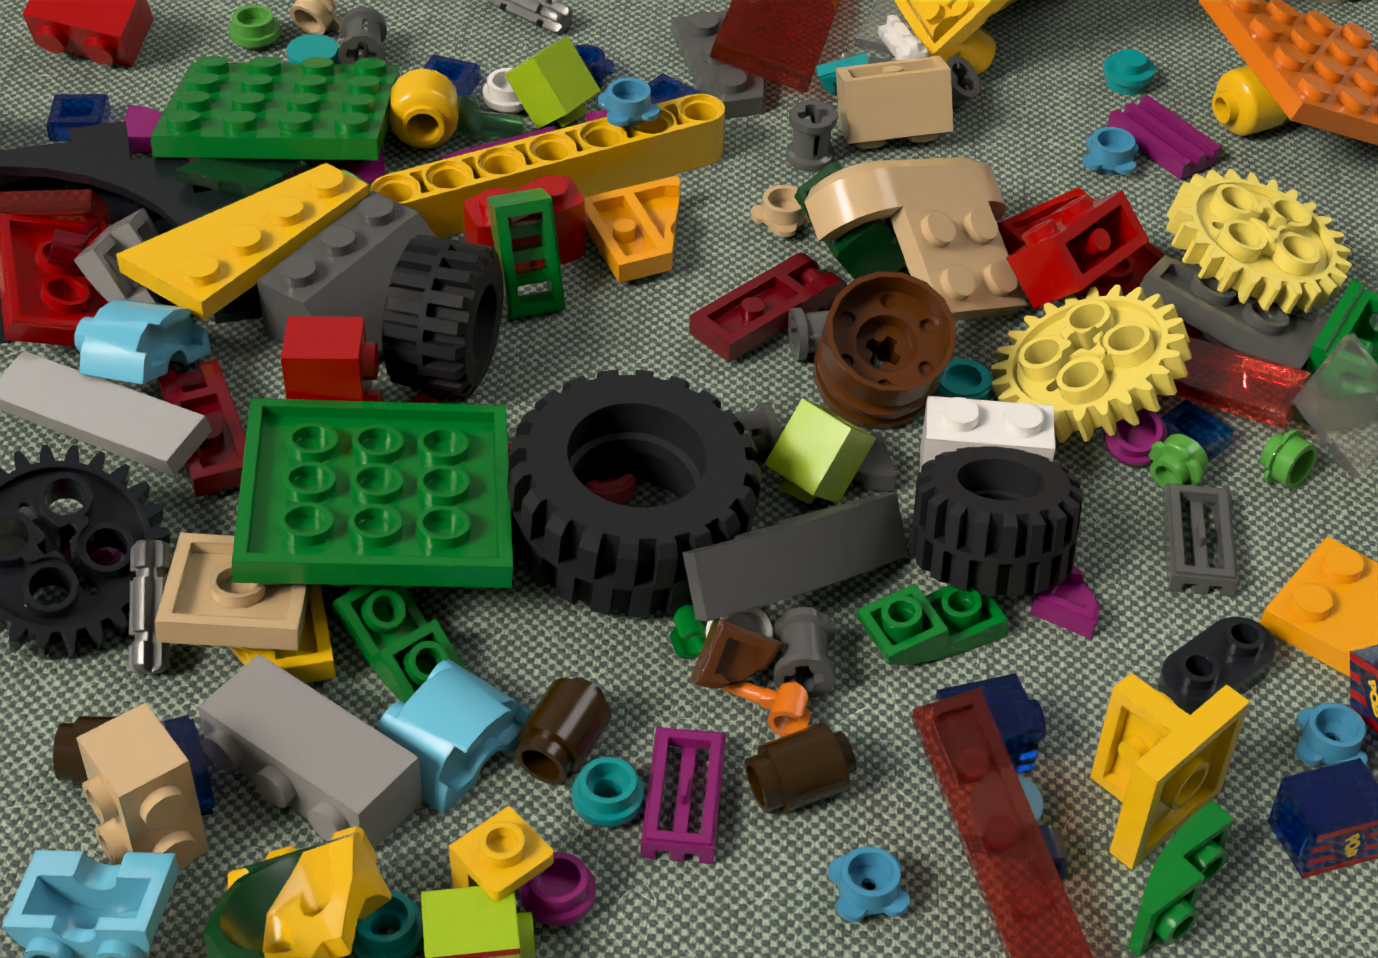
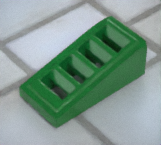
[487,188,566,320]

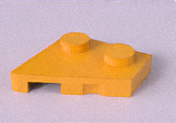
[583,175,680,283]
[1260,536,1378,690]

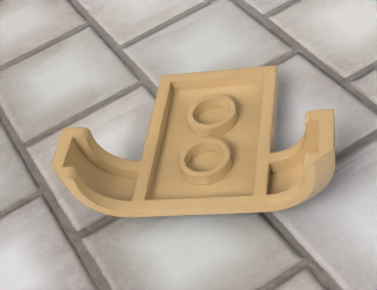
[805,157,1027,321]

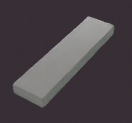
[0,351,213,476]

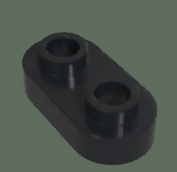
[1158,617,1276,715]

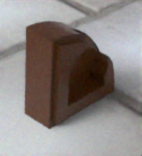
[690,618,783,688]

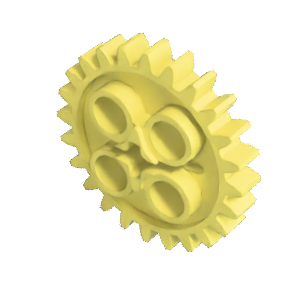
[1166,169,1352,314]
[991,285,1192,443]

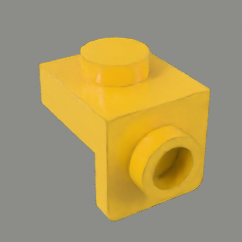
[448,806,554,901]

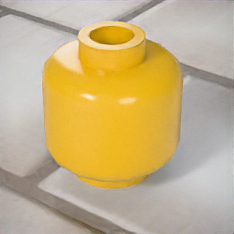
[1212,65,1287,136]
[389,68,459,149]

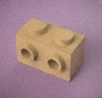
[836,55,953,149]
[76,702,209,871]

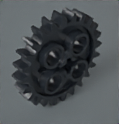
[0,445,170,659]

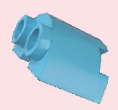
[74,299,211,384]
[377,659,532,814]
[2,850,180,958]

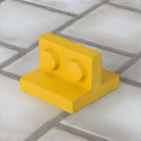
[1090,673,1250,870]

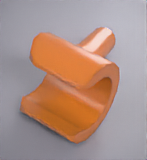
[722,680,811,736]

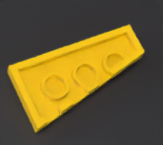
[116,163,369,321]

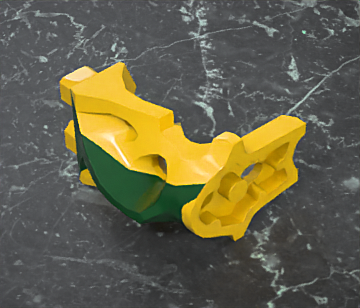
[203,826,391,958]

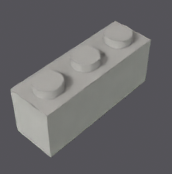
[198,654,423,849]

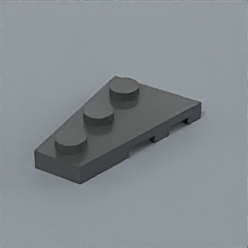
[672,5,768,119]
[1139,255,1330,382]

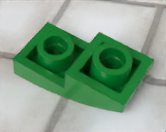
[856,583,1008,665]
[330,585,467,703]
[1128,800,1234,957]

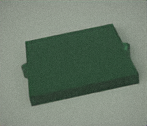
[175,158,307,196]

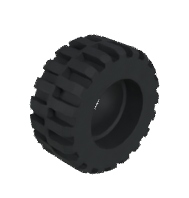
[507,369,761,618]

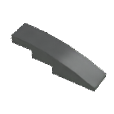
[682,492,909,621]

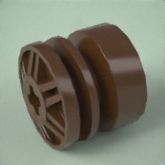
[814,271,956,430]

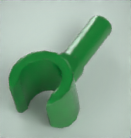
[669,605,708,659]

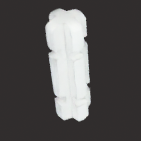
[878,15,929,60]

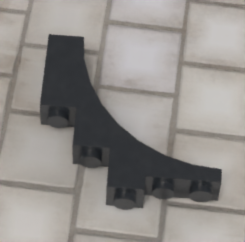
[0,121,262,324]

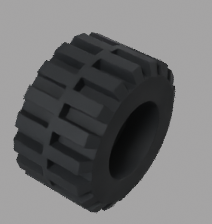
[382,234,504,397]
[910,446,1083,597]

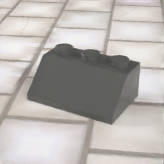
[257,191,436,361]

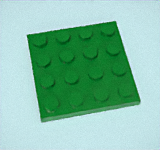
[150,56,400,160]
[232,398,513,589]

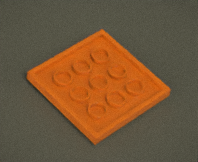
[1198,0,1378,145]

